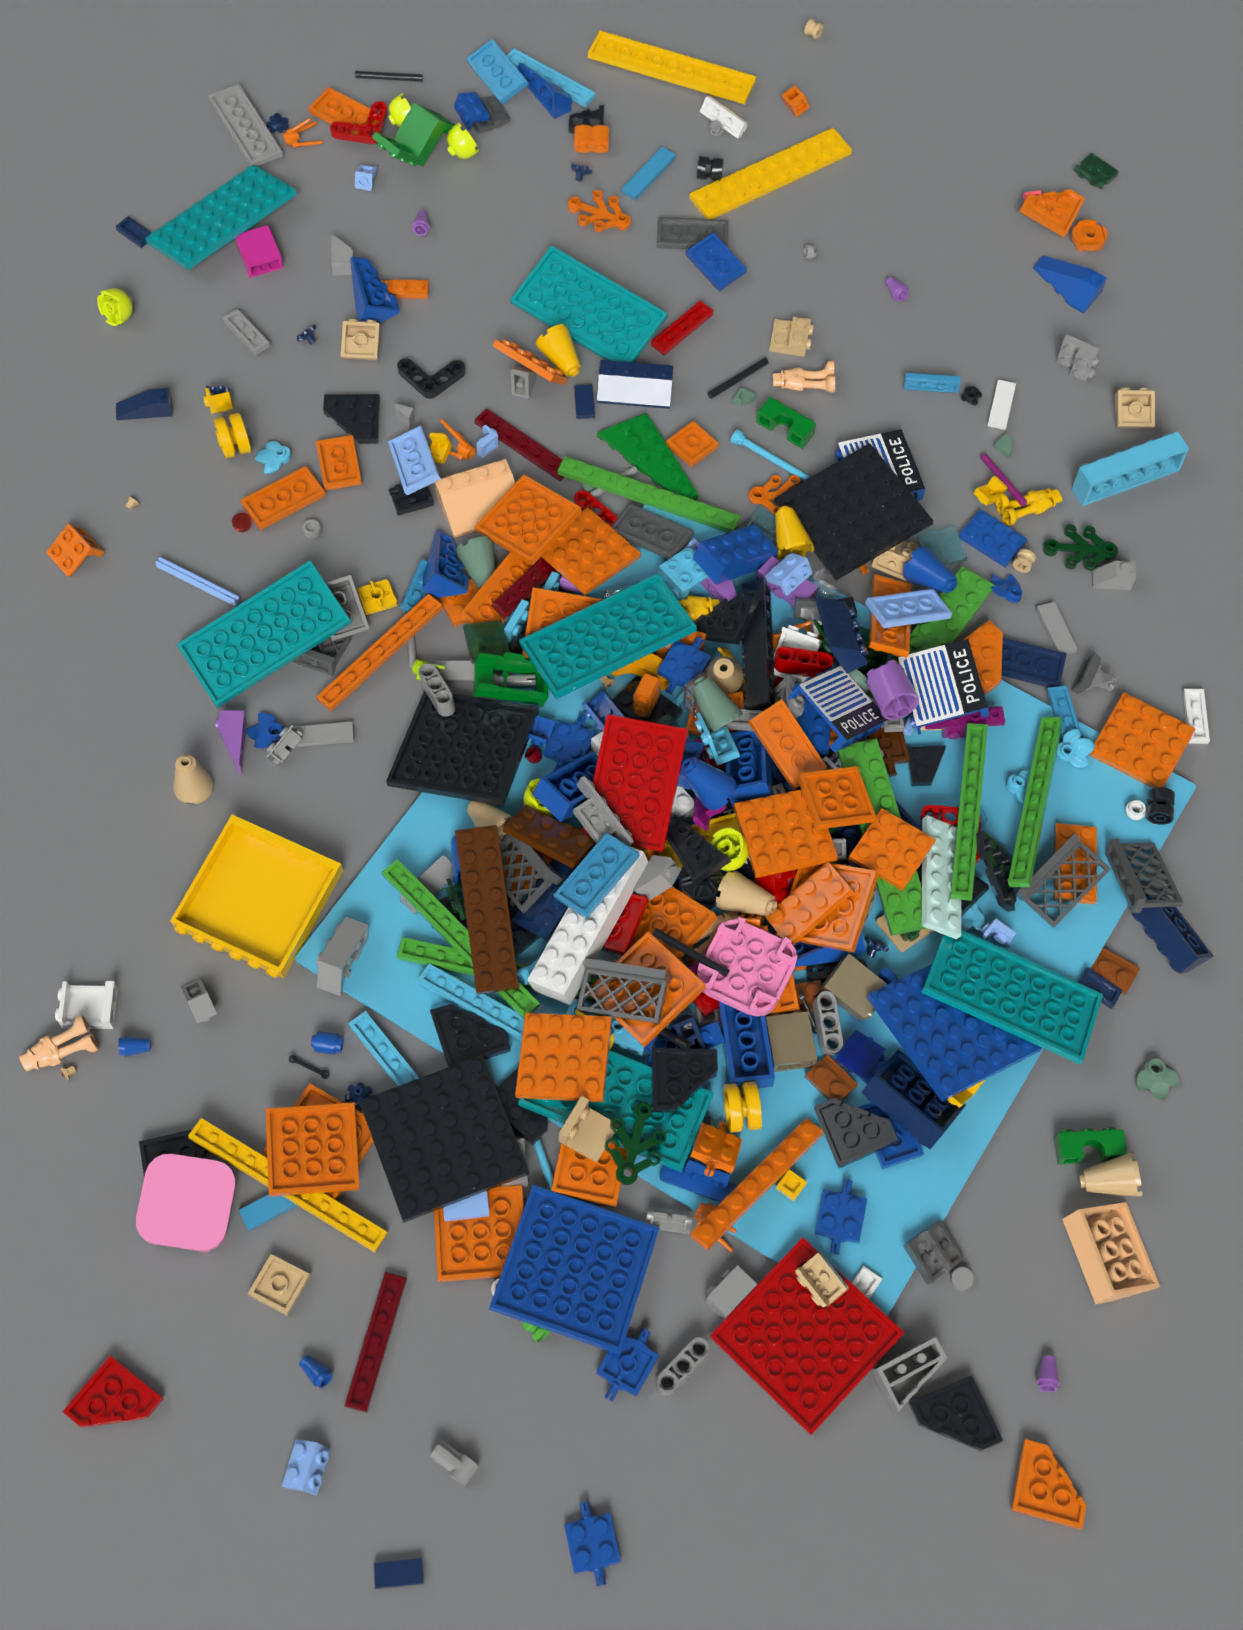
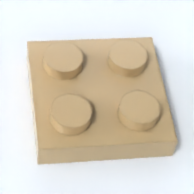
[248,1254,311,1316]

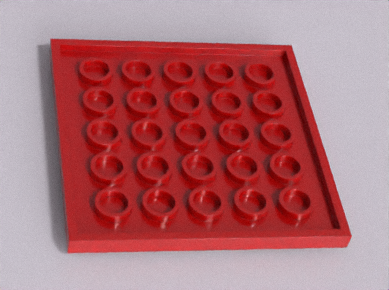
[710,1237,904,1436]

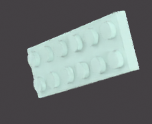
[922,815,961,939]

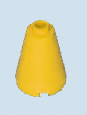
[535,324,581,377]
[775,506,815,561]

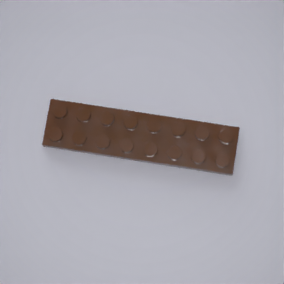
[455,825,519,995]

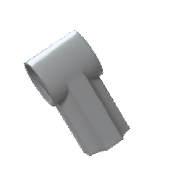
[430,1440,480,1487]

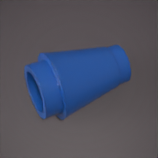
[119,1036,150,1057]
[299,1355,333,1388]

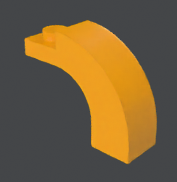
[611,653,670,691]

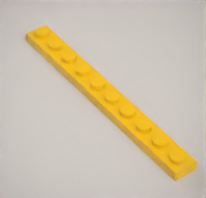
[188,1118,387,1253]

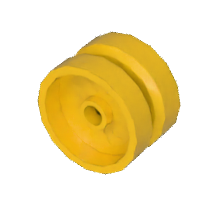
[213,412,251,459]
[723,1081,762,1133]

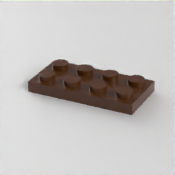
[503,804,596,869]

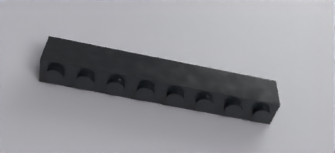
[741,578,775,711]

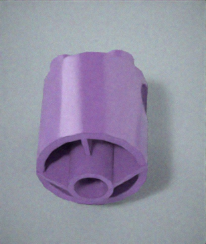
[867,660,919,720]

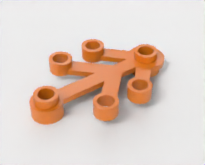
[568,190,631,232]
[748,475,800,519]

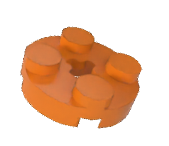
[1071,219,1108,251]

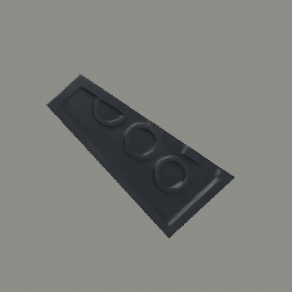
[667,815,731,885]

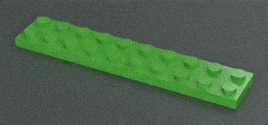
[866,566,995,699]
[837,739,928,936]

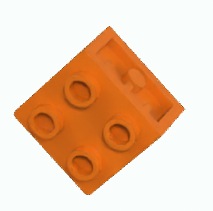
[46,523,105,577]

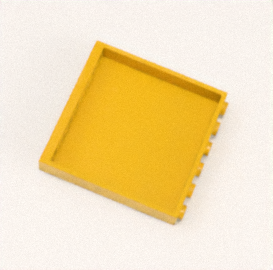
[170,815,344,979]

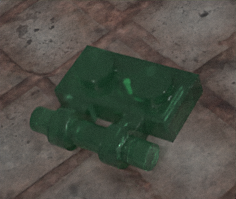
[1074,153,1119,189]

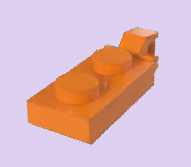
[381,279,429,299]

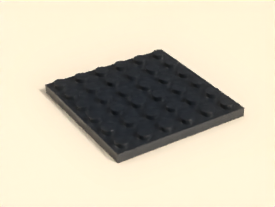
[774,443,933,581]
[386,690,539,806]
[359,1055,529,1223]

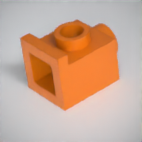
[781,85,810,117]

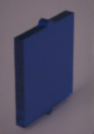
[835,1030,886,1080]

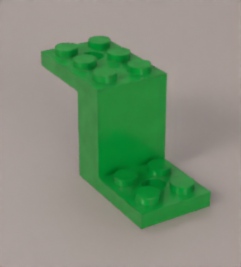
[372,102,463,166]

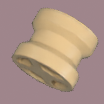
[804,18,824,40]
[1013,549,1036,573]

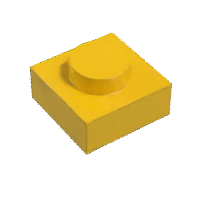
[776,1169,807,1202]

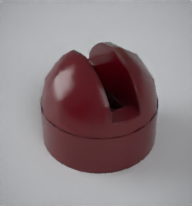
[524,746,542,764]

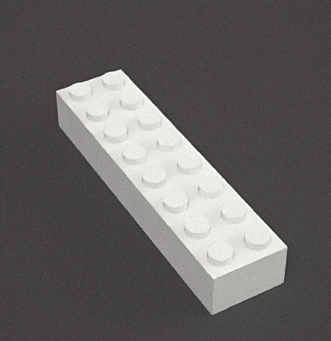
[528,846,648,1005]

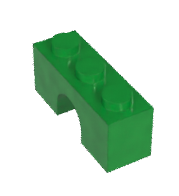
[756,397,816,449]
[1054,1127,1127,1165]

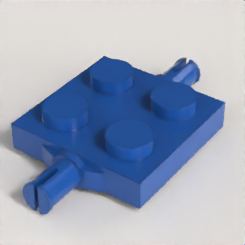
[657,637,711,695]
[543,714,596,771]
[815,1179,867,1255]
[596,1328,659,1402]
[564,1501,621,1587]

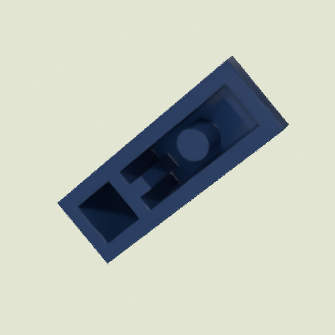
[116,388,173,420]
[668,1014,717,1079]

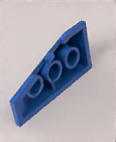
[518,63,572,119]
[1033,256,1107,314]
[350,257,400,323]
[422,529,468,598]
[793,933,866,967]

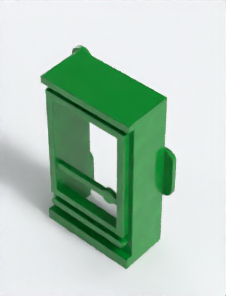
[473,652,549,707]

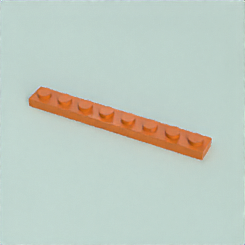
[316,594,443,712]
[690,1118,823,1251]

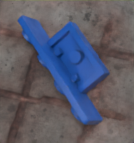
[660,1160,738,1203]

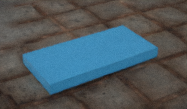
[466,38,529,105]
[553,832,640,919]

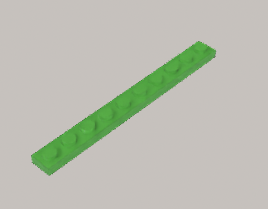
[558,456,741,533]
[1008,717,1063,887]
[951,723,988,901]
[382,859,540,1020]
[397,937,598,1003]

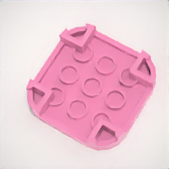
[697,917,797,1016]
[136,1154,236,1252]

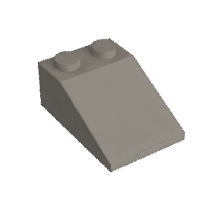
[326,575,370,642]

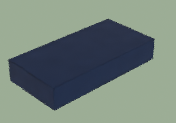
[115,216,151,248]
[574,385,595,419]
[1077,967,1122,1009]
[374,1558,424,1589]

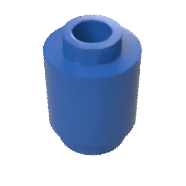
[311,1031,344,1055]

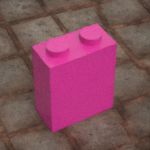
[235,225,283,278]

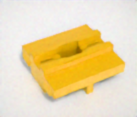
[356,579,397,616]

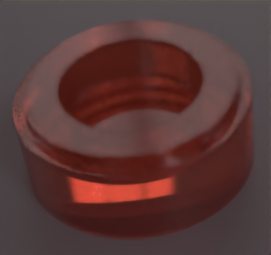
[232,513,252,532]

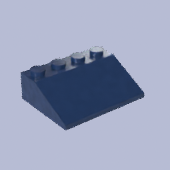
[861,1049,966,1149]

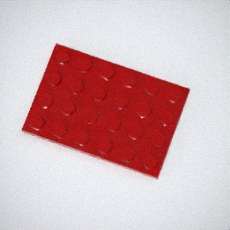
[582,714,689,852]

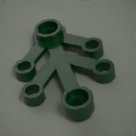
[1043,524,1118,571]
[604,1102,666,1185]

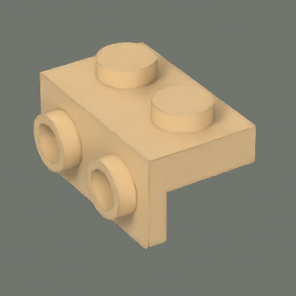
[795,1252,849,1308]

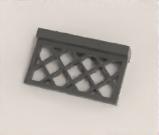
[291,636,352,676]
[1016,833,1111,928]
[499,835,563,913]
[1105,839,1183,913]
[577,958,672,1024]

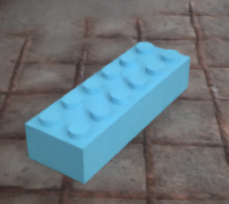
[1072,432,1189,506]

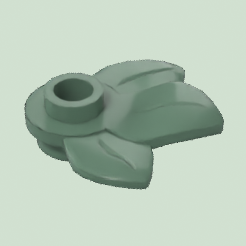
[1136,1058,1179,1100]

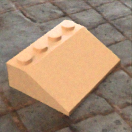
[434,459,515,538]
[1062,1202,1161,1305]

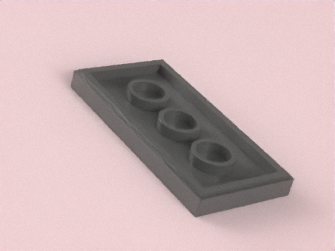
[657,217,728,250]
[612,504,694,560]

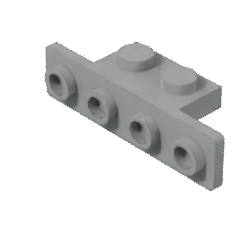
[573,776,634,846]

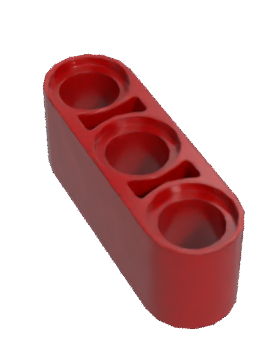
[774,646,833,678]

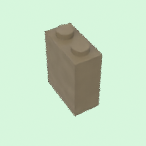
[819,954,888,1021]
[765,1010,817,1072]

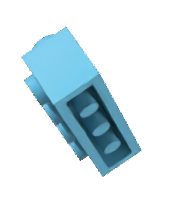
[565,999,645,1059]

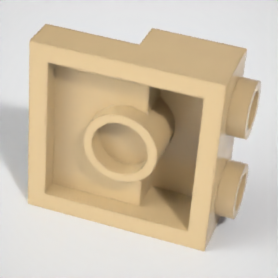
[769,317,814,357]
[341,319,381,361]
[1115,388,1155,429]

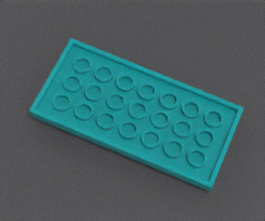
[145,165,297,270]
[510,246,668,362]
[176,561,351,708]
[519,574,697,699]
[921,930,1103,1065]
[518,1050,714,1172]

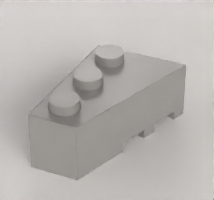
[316,917,369,996]
[871,1337,947,1413]

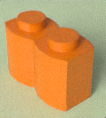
[574,125,609,153]
[633,673,661,717]

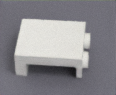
[774,625,822,682]
[55,981,118,1029]

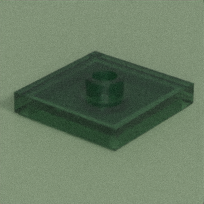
[463,620,510,664]

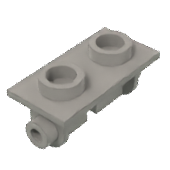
[266,725,303,766]
[646,1206,692,1234]

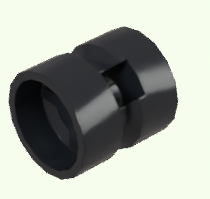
[697,155,724,181]
[1146,787,1175,825]

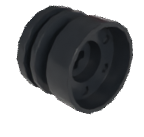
[678,866,723,910]

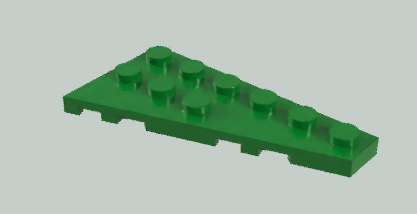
[597,412,699,500]

